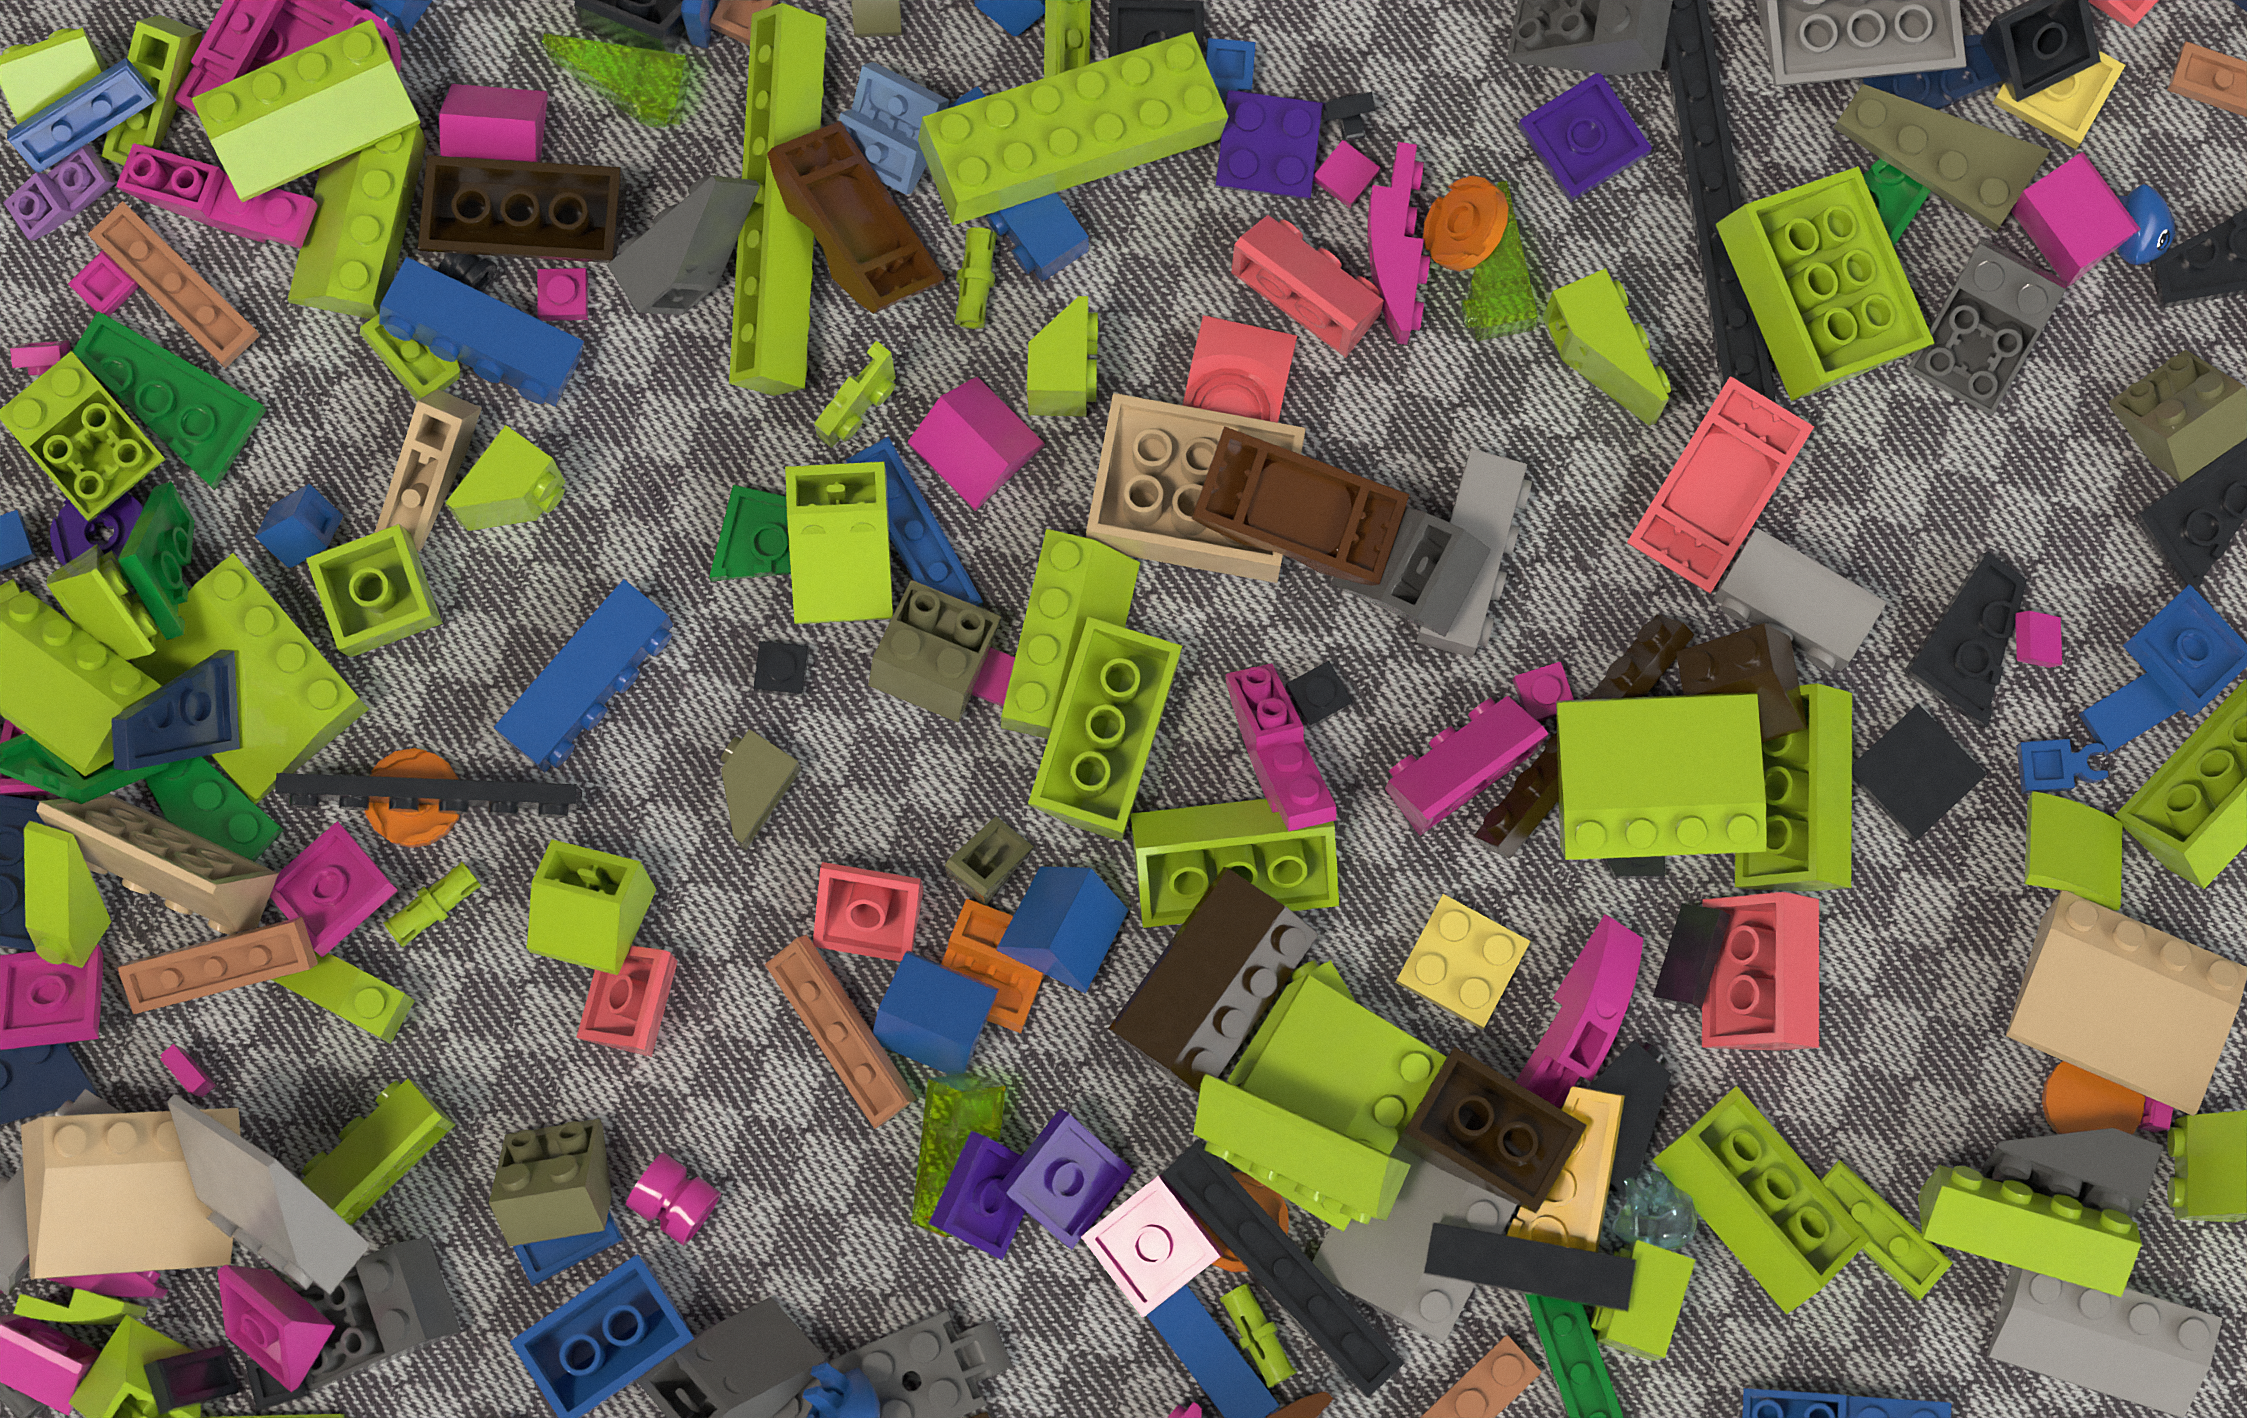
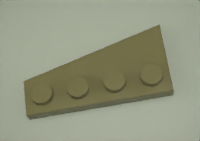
[1834,84,2051,232]

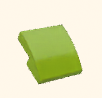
[2024,791,2123,911]
[13,1288,148,1326]

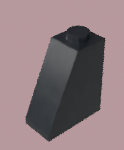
[1588,1039,1671,1200]

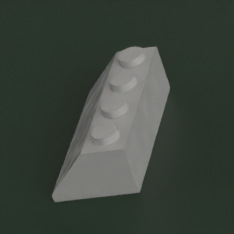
[1987,1265,2223,1418]

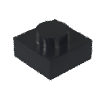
[753,641,809,698]
[1285,661,1353,729]

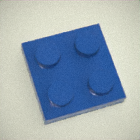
[2123,584,2247,718]

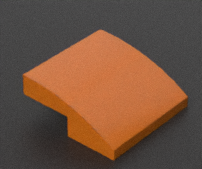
[941,898,1044,1033]

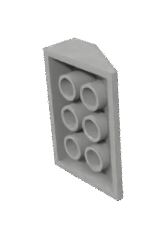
[1756,0,1966,87]
[167,1094,371,1294]
[1312,1134,1517,1344]

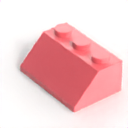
[1231,215,1384,358]
[1702,892,1819,1051]

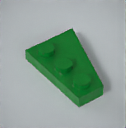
[118,481,195,641]
[709,485,791,582]
[145,756,284,862]

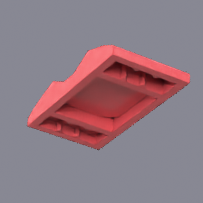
[1182,315,1297,423]
[1627,376,1814,594]

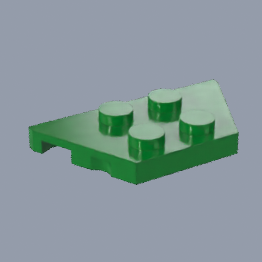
[0,733,169,805]

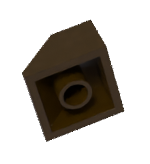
[1676,623,1807,743]

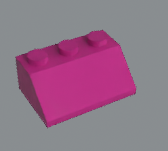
[1385,695,1548,836]

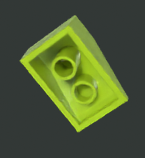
[2167,1110,2247,1223]

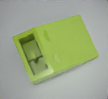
[1542,268,1671,426]
[0,351,166,523]
[785,462,893,624]
[46,544,158,660]

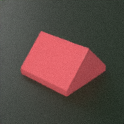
[813,862,924,962]
[576,946,678,1057]

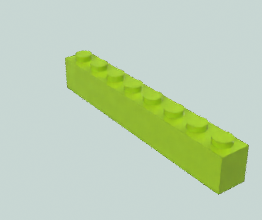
[729,3,827,396]

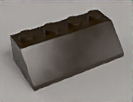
[418,155,627,263]
[1108,867,1319,1095]

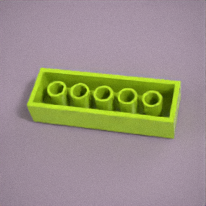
[918,32,1228,226]

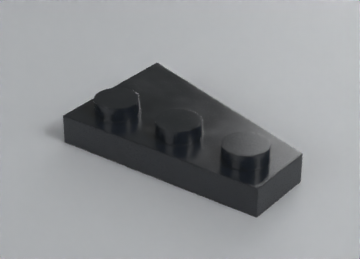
[2149,208,2247,309]
[2133,438,2247,591]
[1903,551,2027,729]

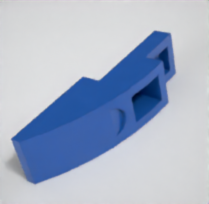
[1742,1388,1952,1418]

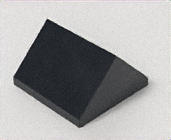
[574,0,686,63]
[1980,0,2101,102]

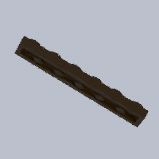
[1473,614,1695,859]

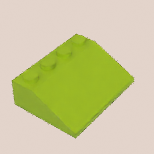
[1715,166,1935,402]
[130,553,369,804]
[1556,692,1767,860]
[1205,974,1447,1232]

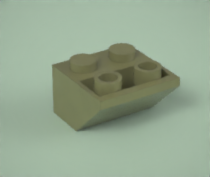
[2108,349,2247,482]
[868,580,1002,723]
[489,1118,612,1247]

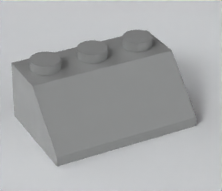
[1713,528,1887,672]

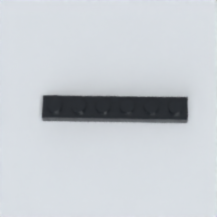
[275,773,582,818]
[1160,1139,1404,1398]

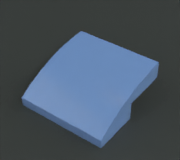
[839,62,949,195]

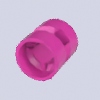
[625,1152,722,1246]

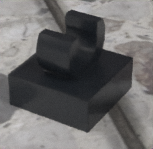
[1319,91,1376,141]

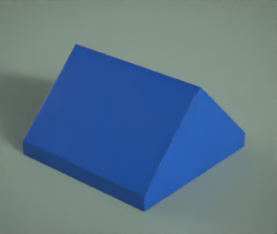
[996,866,1129,994]
[873,950,999,1080]

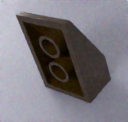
[1397,1046,1587,1213]

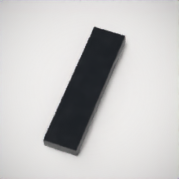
[1424,1222,1637,1313]

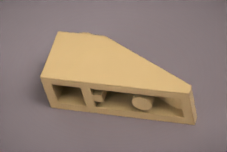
[374,389,482,552]

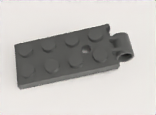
[772,1310,1013,1418]

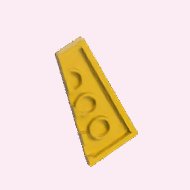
[1506,1086,1625,1253]

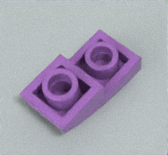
[3,145,116,241]

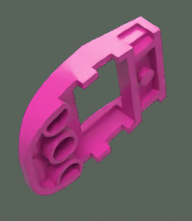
[190,0,402,85]

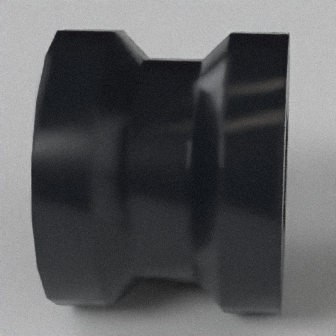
[437,253,498,292]

